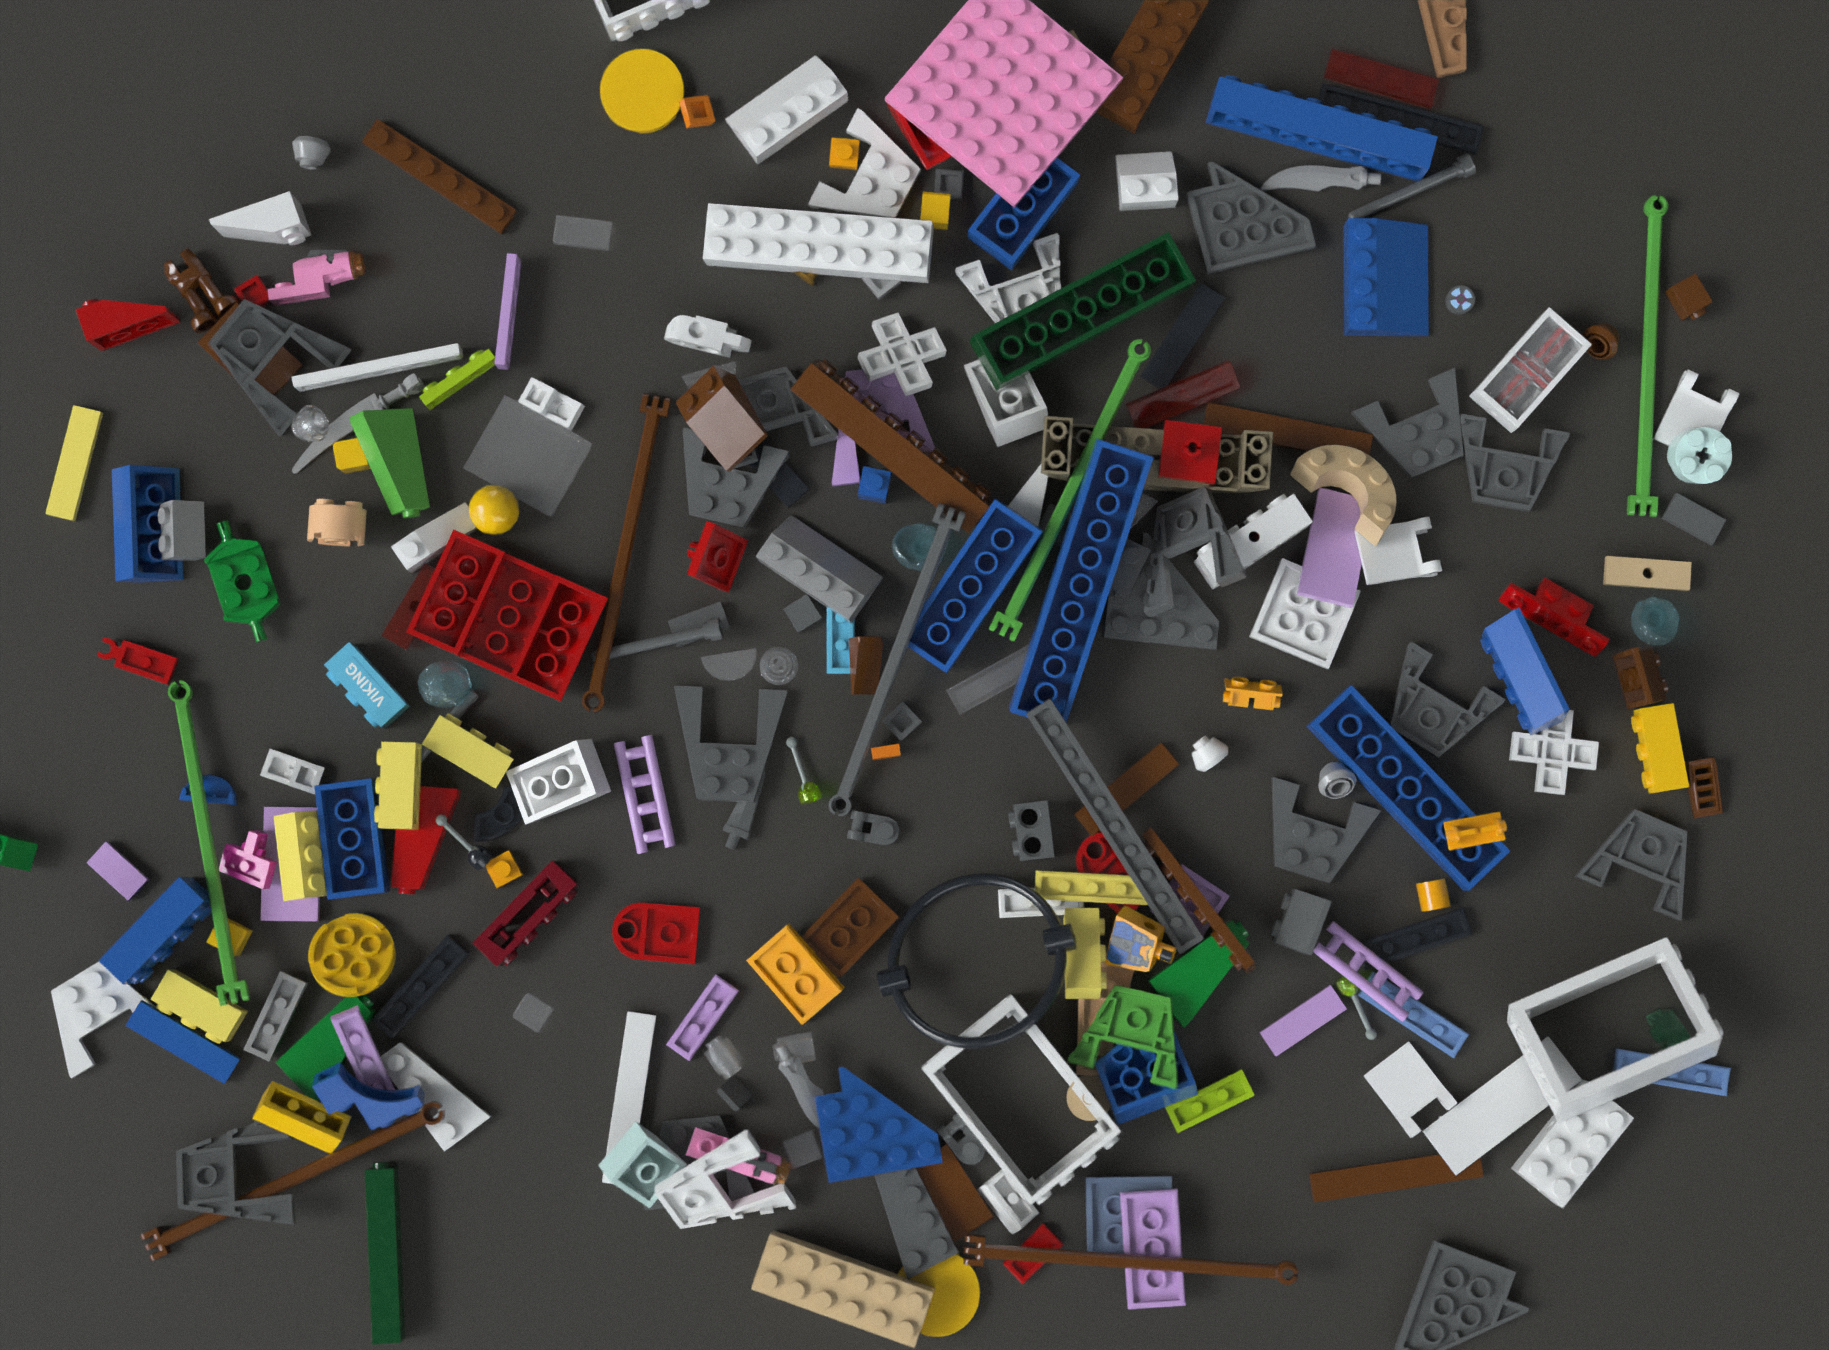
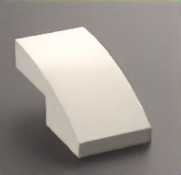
[518,377,585,431]
[260,749,324,794]

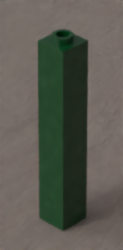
[365,1161,405,1345]

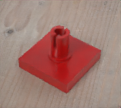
[1158,420,1222,485]
[687,521,748,593]

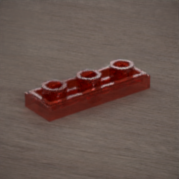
[381,563,435,650]

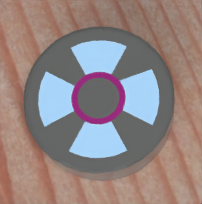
[1445,285,1475,315]

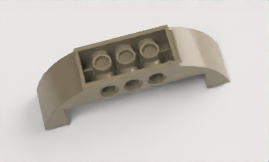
[1041,416,1273,493]

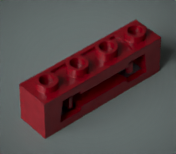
[472,860,579,967]

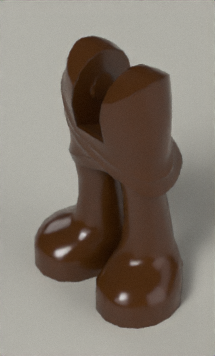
[164,248,240,334]

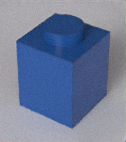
[858,466,891,504]

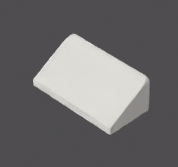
[977,1169,1039,1234]

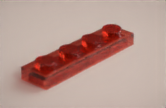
[1323,49,1439,109]
[1126,360,1240,428]

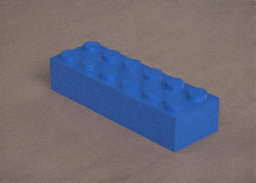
[908,499,1044,673]

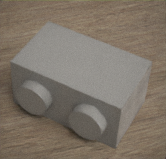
[158,500,206,561]

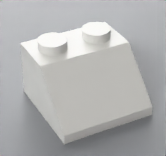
[1116,152,1178,211]

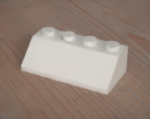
[725,55,848,164]

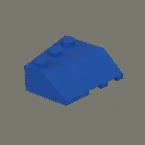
[1095,1031,1198,1125]

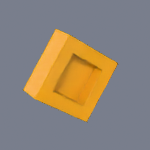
[829,138,860,170]
[485,850,523,889]

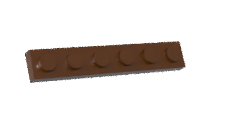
[362,119,517,235]
[1142,828,1256,974]

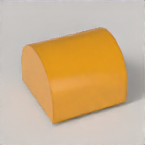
[1416,878,1451,912]

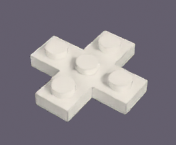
[857,313,946,396]
[1509,710,1599,795]

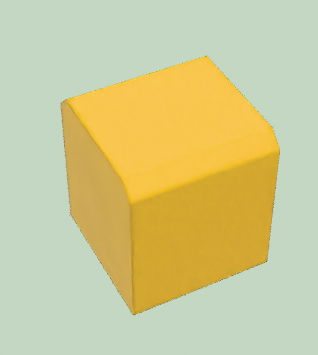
[920,192,951,230]
[333,438,371,474]
[207,918,252,956]

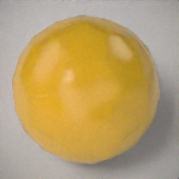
[469,485,519,535]

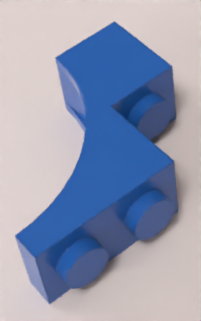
[312,1062,425,1130]

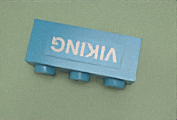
[324,642,410,729]

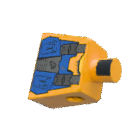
[1104,906,1176,972]

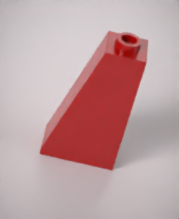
[391,786,461,895]

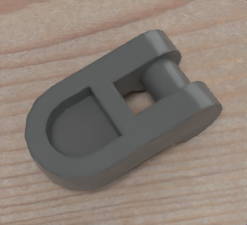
[847,810,899,845]
[937,1113,985,1165]

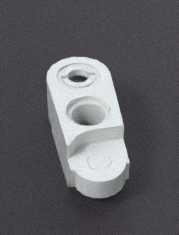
[664,315,752,358]

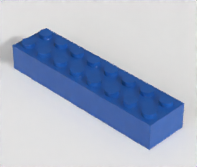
[1205,75,1438,181]
[1306,685,1510,891]

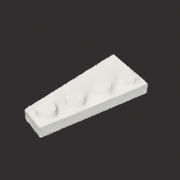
[381,1042,492,1152]

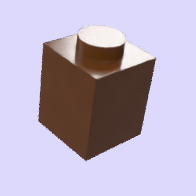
[1665,273,1713,321]

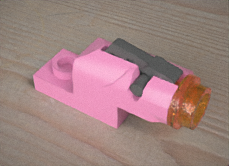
[268,250,365,306]
[686,1127,790,1185]

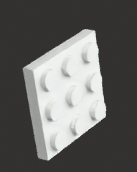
[1249,558,1361,669]

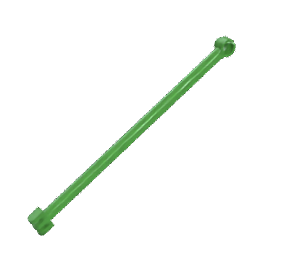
[1627,195,1668,517]
[989,339,1151,641]
[168,680,250,1006]

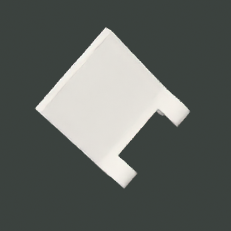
[1653,369,1739,460]
[1354,517,1442,585]
[1364,1041,1457,1138]

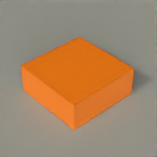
[679,95,715,128]
[871,744,901,761]

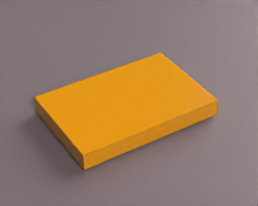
[746,923,845,1025]

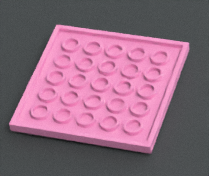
[885,0,1123,207]

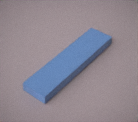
[1357,971,1469,1058]
[1612,1049,1731,1096]

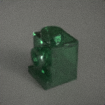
[1646,1007,1692,1051]

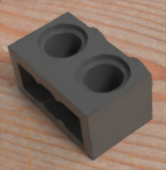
[1008,800,1054,861]

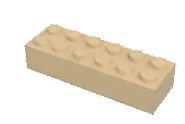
[751,1230,935,1348]

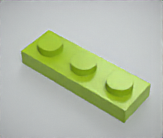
[419,349,495,410]
[1165,1069,1255,1133]

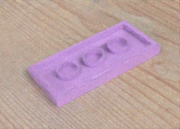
[1296,488,1362,608]
[261,807,320,921]
[1120,1188,1186,1309]

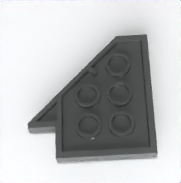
[1186,162,1316,275]
[1394,1240,1529,1350]

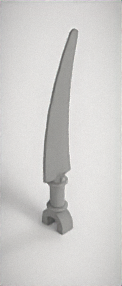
[292,373,425,474]

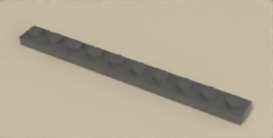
[1026,698,1204,954]

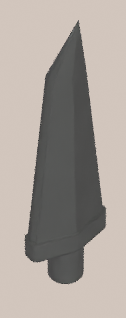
[722,769,765,850]

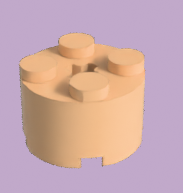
[307,499,367,546]

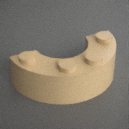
[1290,445,1396,547]

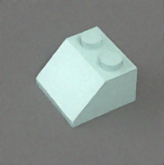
[598,1121,687,1208]

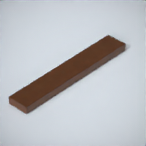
[1203,402,1373,455]
[1309,1154,1484,1203]

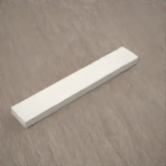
[292,343,464,392]
[602,1011,657,1184]

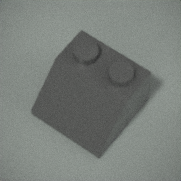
[1270,889,1332,956]

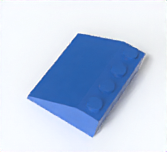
[1343,218,1429,336]

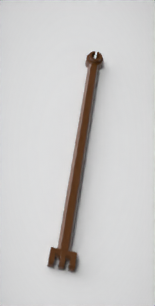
[582,393,671,713]
[140,1101,446,1261]
[963,1234,1299,1285]

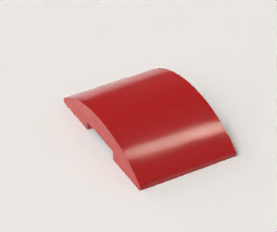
[406,529,608,702]

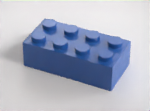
[967,158,1080,271]
[314,778,390,900]
[99,877,212,985]

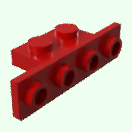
[1498,577,1610,657]

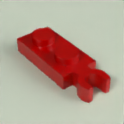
[97,638,179,686]

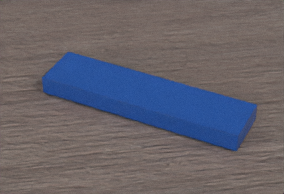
[125,1000,241,1084]

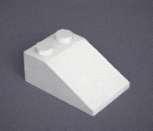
[209,191,311,245]
[964,360,1048,447]
[506,739,611,824]

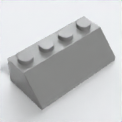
[756,515,883,623]

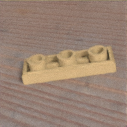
[1603,556,1692,591]

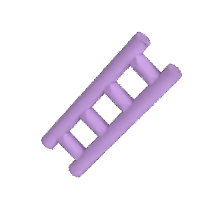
[614,735,676,854]
[1313,921,1424,1022]

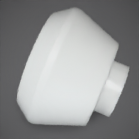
[1192,735,1228,772]

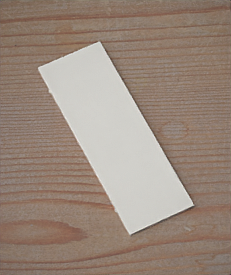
[1422,1036,1582,1175]

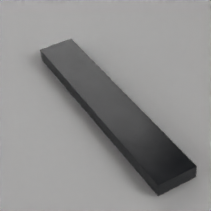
[1318,83,1484,155]

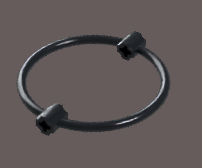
[877,874,1077,1049]

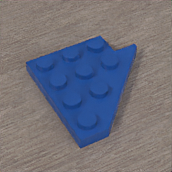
[814,1067,943,1183]

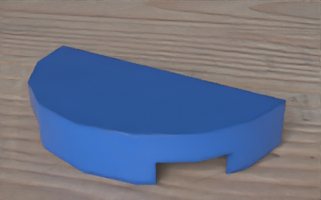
[179,774,237,805]

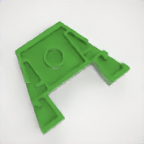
[1067,985,1178,1090]

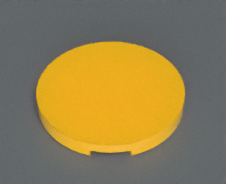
[600,49,684,133]
[308,913,396,997]
[898,1254,980,1337]

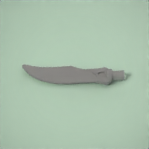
[1260,165,1381,192]
[775,1042,824,1128]

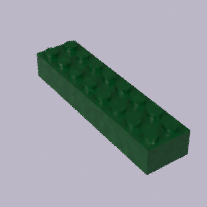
[969,232,1196,391]

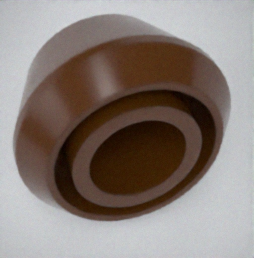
[1582,323,1620,360]

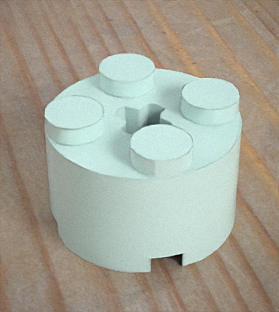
[1667,427,1732,484]

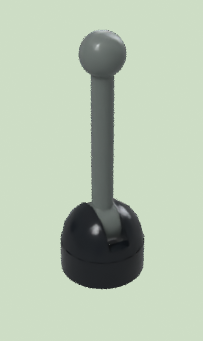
[436,815,493,870]

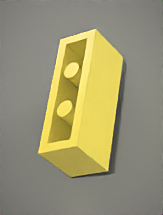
[422,713,514,789]
[374,742,422,830]
[274,810,327,901]
[1063,908,1106,999]
[151,969,248,1044]

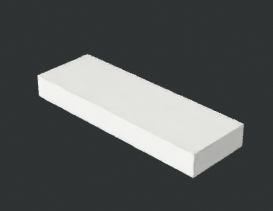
[998,888,1084,918]

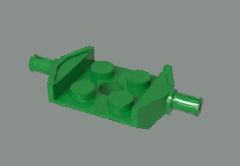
[204,520,281,643]

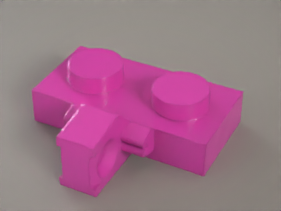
[219,830,277,889]

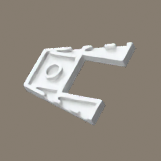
[655,1130,796,1229]

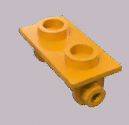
[1223,677,1283,710]
[1443,812,1507,850]

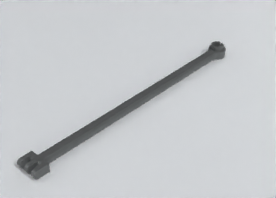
[829,503,966,816]

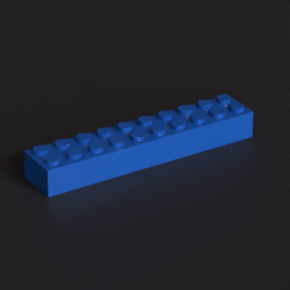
[1009,438,1153,723]

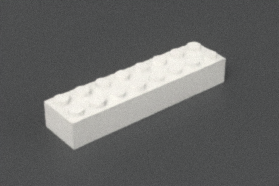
[703,203,934,283]

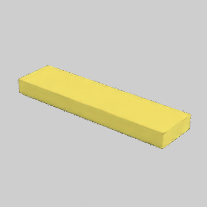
[45,405,103,521]
[1035,871,1148,905]

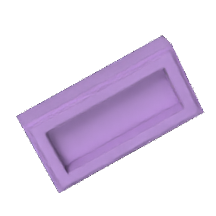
[87,842,150,901]

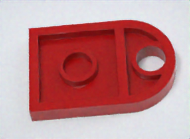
[1076,832,1140,914]
[612,903,700,964]

